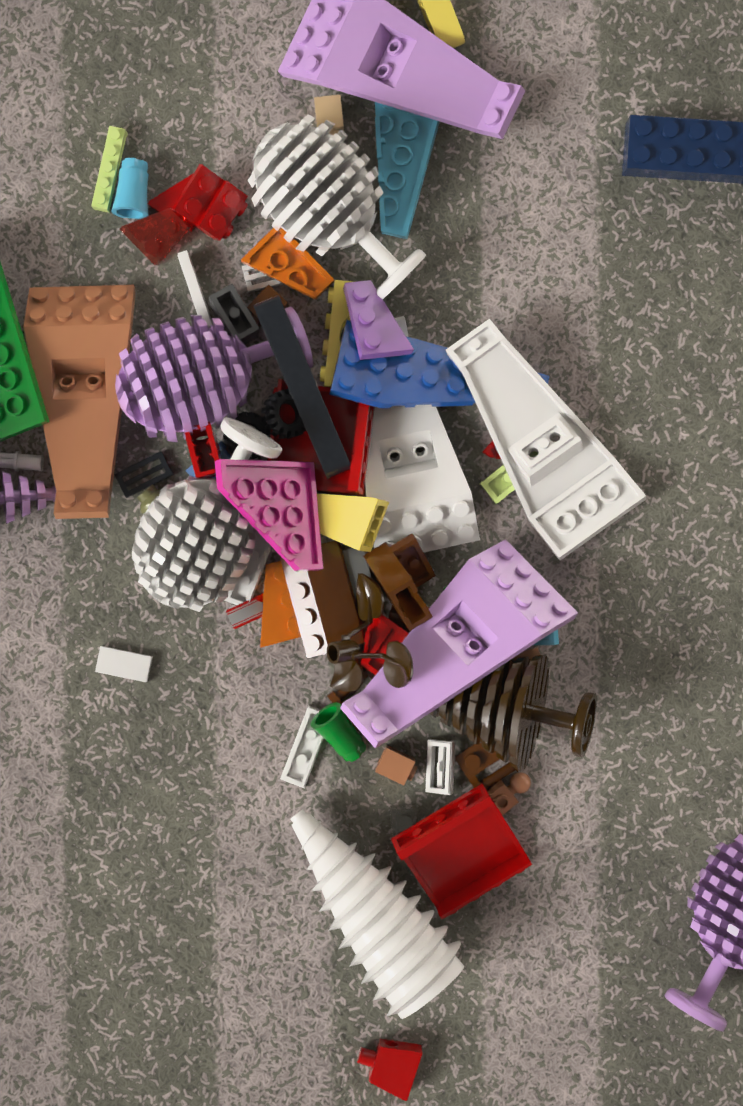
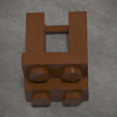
[363,534,436,631]

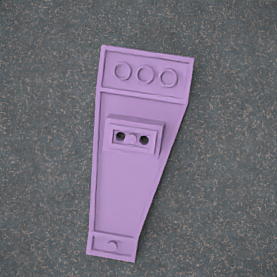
[278,0,525,139]
[340,539,578,748]

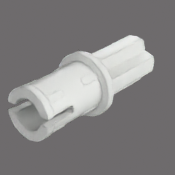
[0,451,44,472]

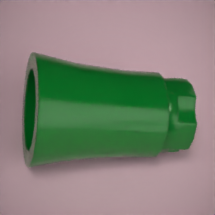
[311,702,366,762]

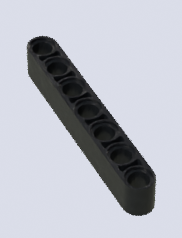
[253,295,351,479]

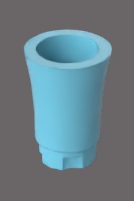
[111,158,149,219]

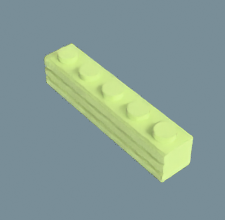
[91,126,128,213]

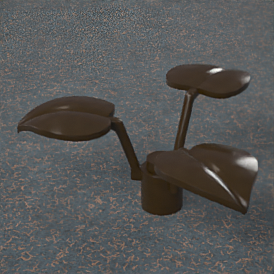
[326,573,413,692]

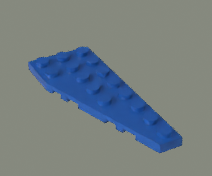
[329,320,549,408]

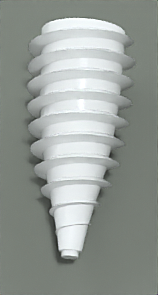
[291,809,464,1019]

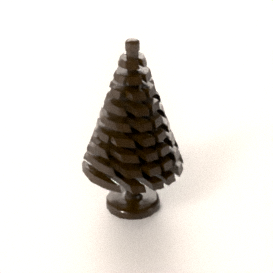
[429,655,597,772]

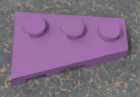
[343,280,414,360]

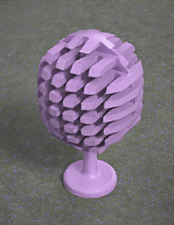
[115,307,313,442]
[664,834,743,1032]

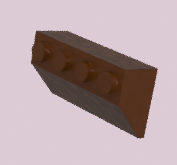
[279,540,365,658]

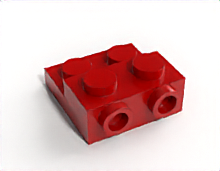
[172,164,248,241]

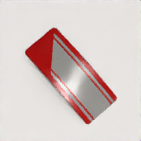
[226,593,263,629]

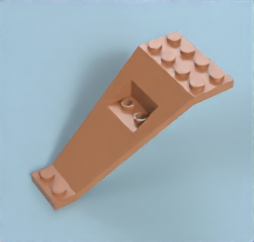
[23,285,135,519]

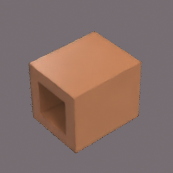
[375,745,418,785]

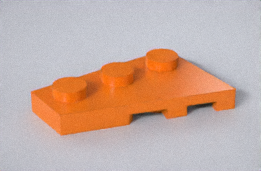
[241,228,335,300]
[260,561,301,648]

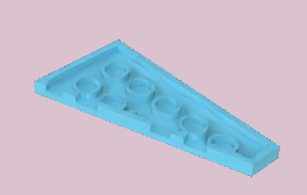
[375,102,439,239]

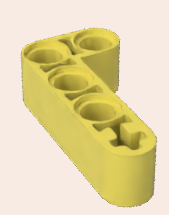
[417,0,465,48]

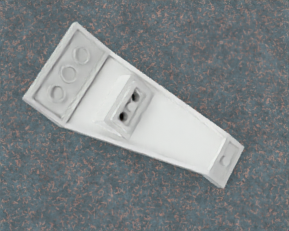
[365,316,480,552]
[446,319,646,560]

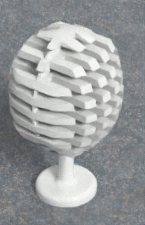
[248,114,426,299]
[132,417,282,612]

